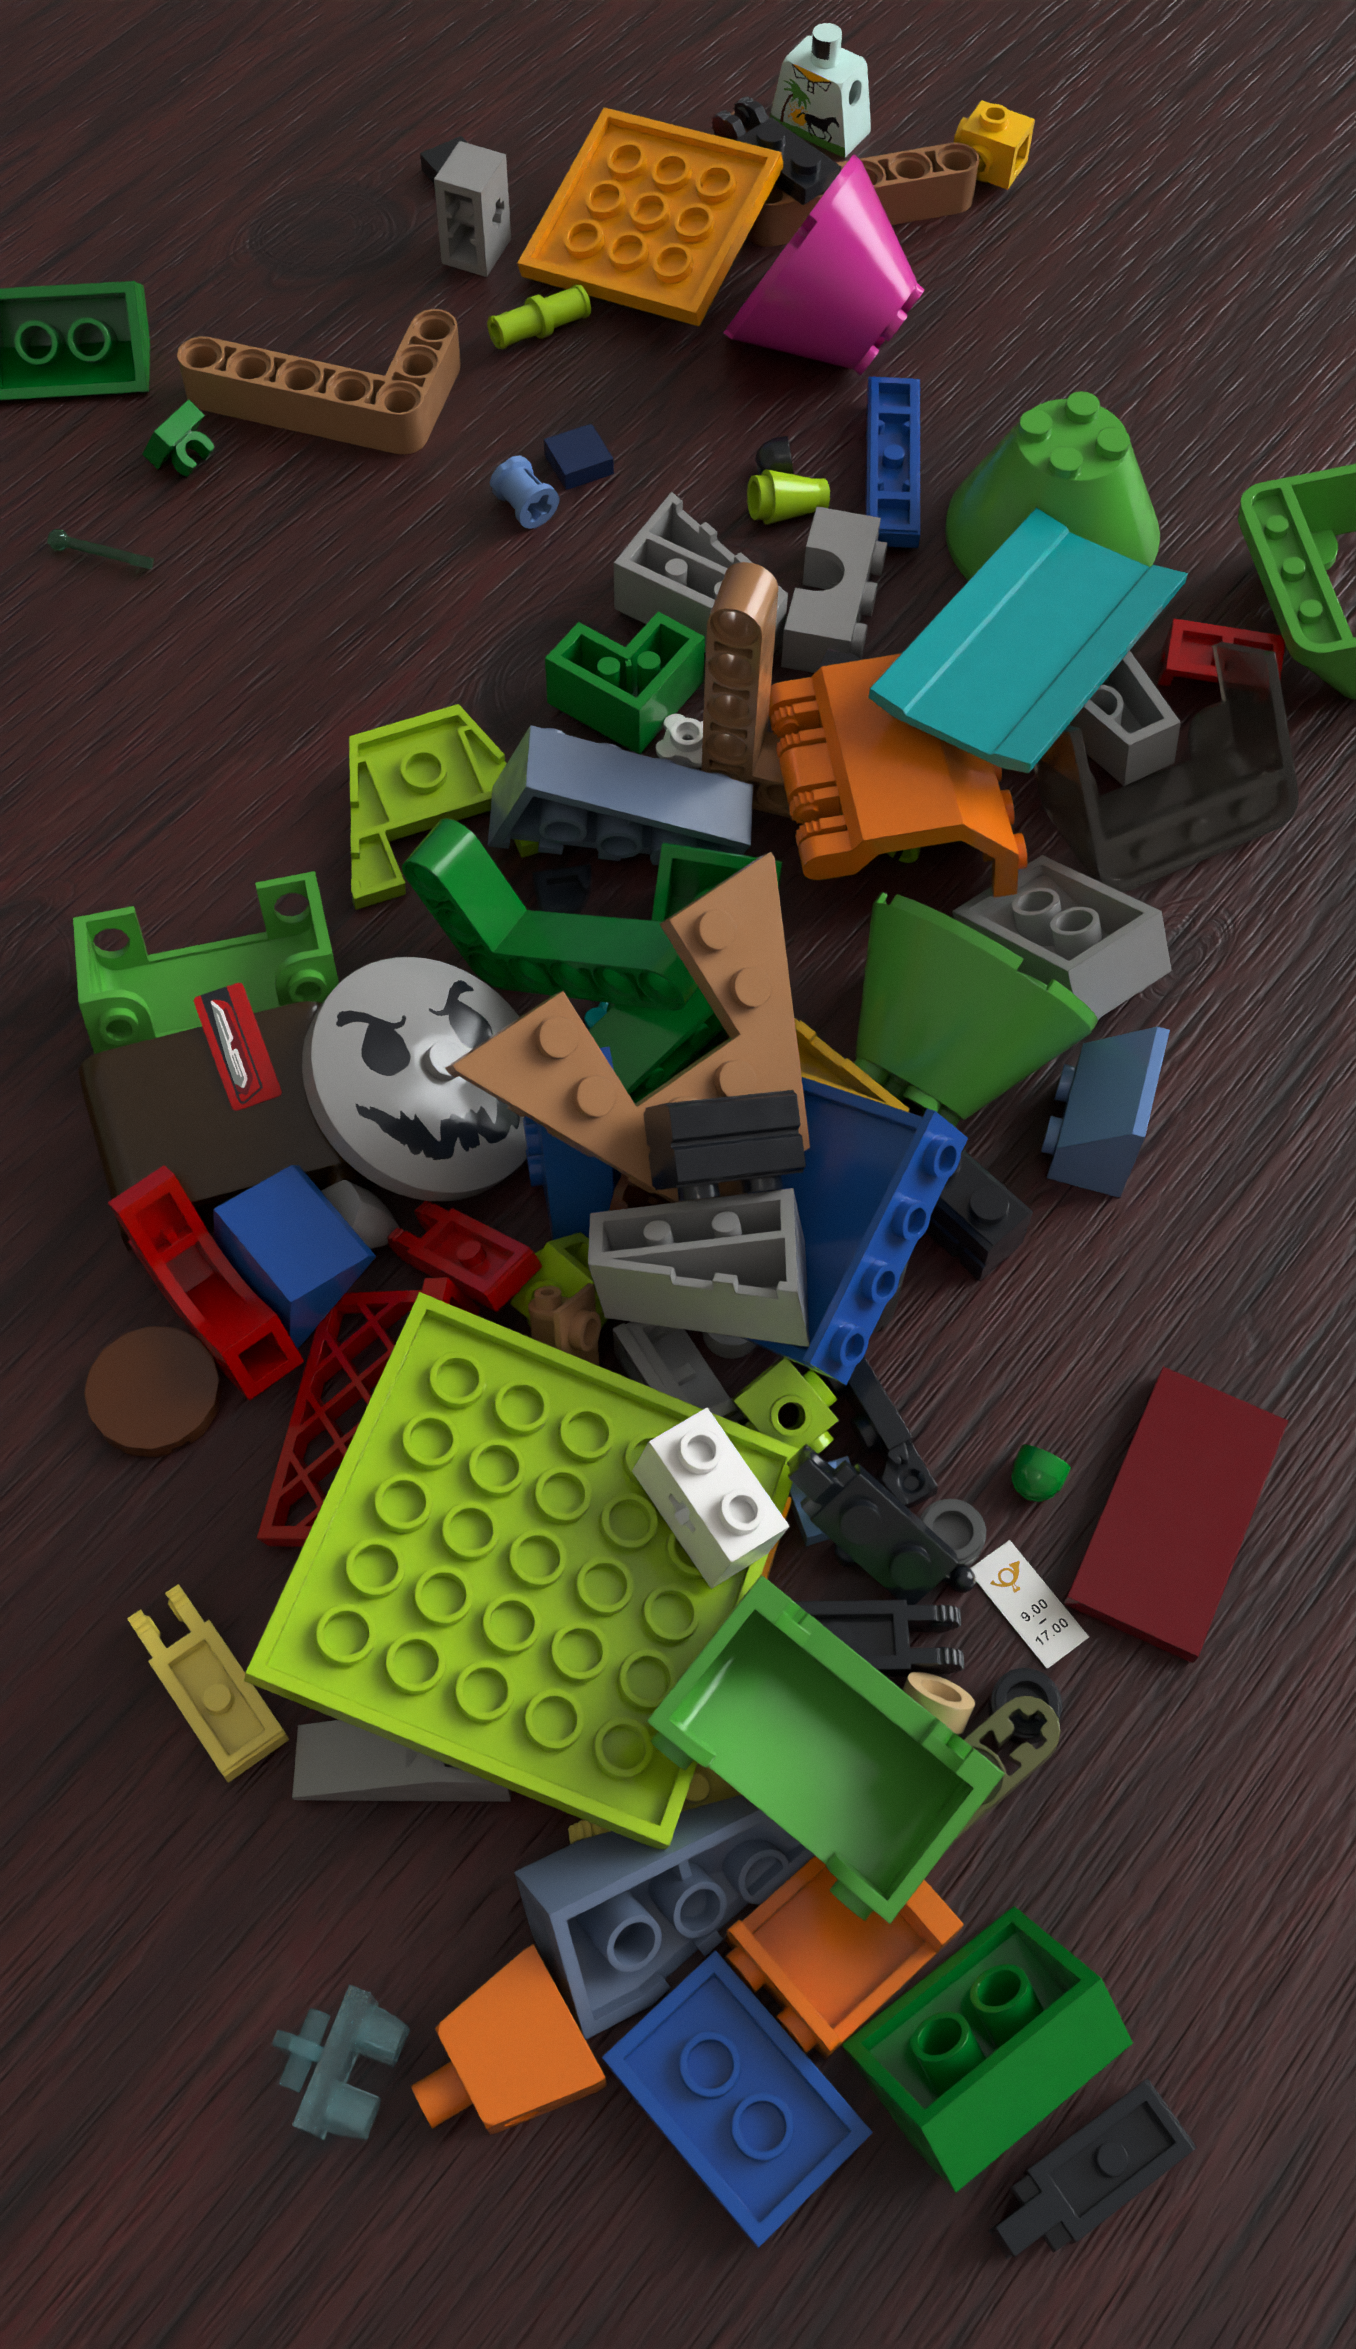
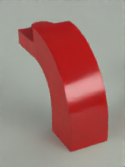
[108,1165,304,1401]

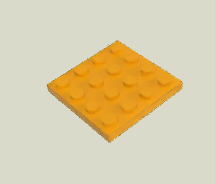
[517,107,784,326]

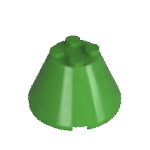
[945,391,1160,581]
[854,892,1098,1127]

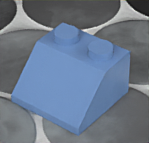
[1041,1027,1170,1198]

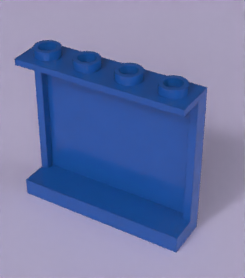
[740,1077,968,1385]

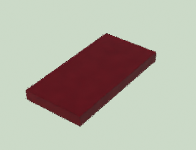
[1064,1366,1289,1664]

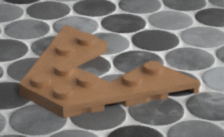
[445,852,810,1203]

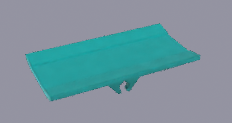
[868,507,1188,773]

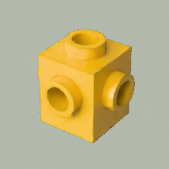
[953,100,1035,190]

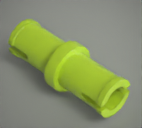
[487,284,591,350]

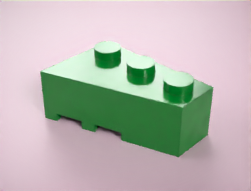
[588,988,728,1104]

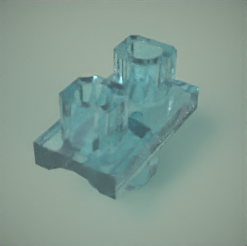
[271,1984,410,2141]

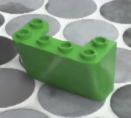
[73,871,339,1054]

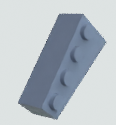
[488,725,753,865]

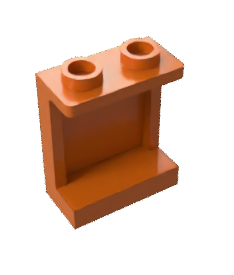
[725,1856,964,2060]

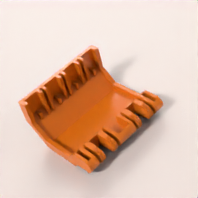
[769,653,1027,898]

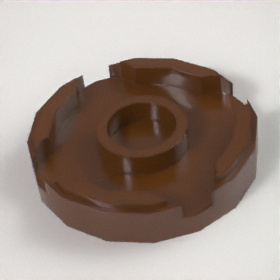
[84,1326,223,1457]

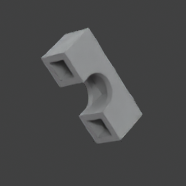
[781,507,887,673]

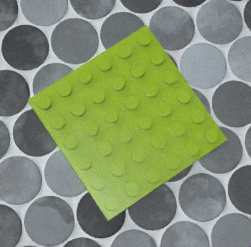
[244,1292,800,1850]

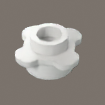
[656,714,703,769]

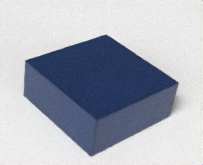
[544,423,614,490]

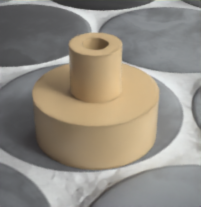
[903,1672,975,1734]

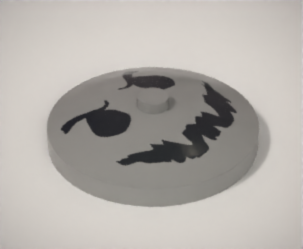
[302,957,527,1202]

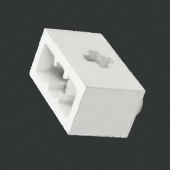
[632,1407,790,1589]

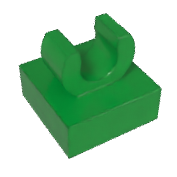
[142,400,214,477]

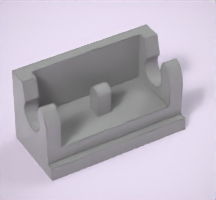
[613,1322,745,1425]

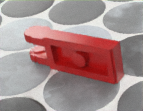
[387,1201,543,1312]

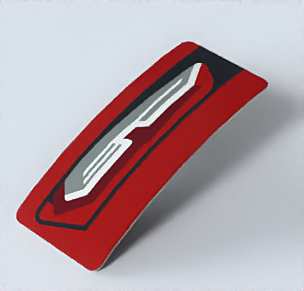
[194,983,282,1111]

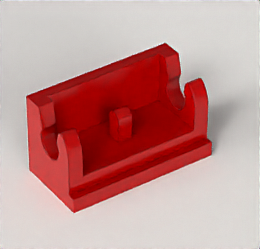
[1158,619,1285,702]

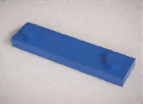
[865,377,920,548]

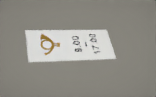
[970,1540,1089,1669]

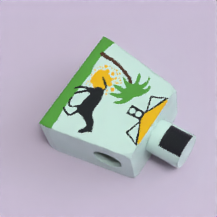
[769,23,871,158]

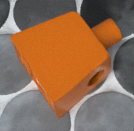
[411,1944,607,2135]

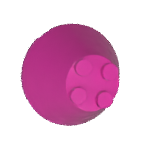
[723,154,925,376]

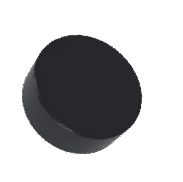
[988,1668,1062,1744]

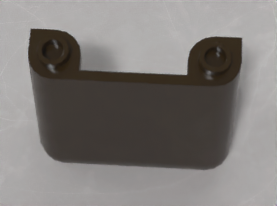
[78,1001,377,1251]

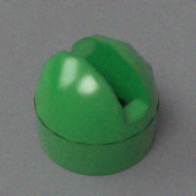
[1011,1444,1071,1502]

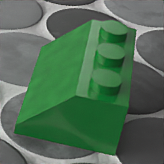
[0,281,150,400]
[842,1906,1133,2192]

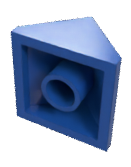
[213,1165,376,1349]

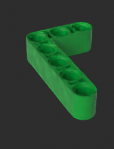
[402,818,699,1011]

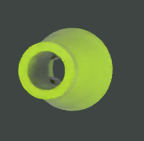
[747,469,830,525]

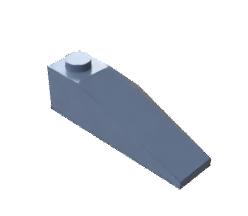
[514,1795,815,2040]

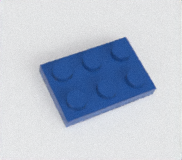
[602,1950,873,2249]

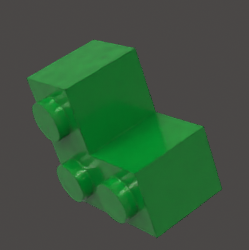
[545,612,705,754]

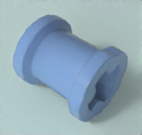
[490,456,559,529]

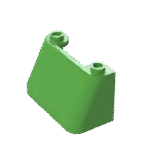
[647,1575,1005,1924]

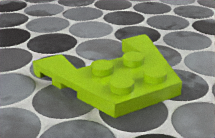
[349,704,539,910]

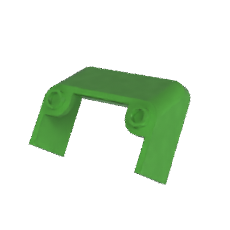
[1238,464,1356,700]

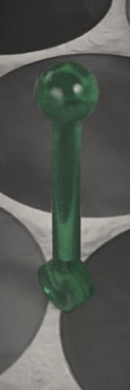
[47,529,154,569]

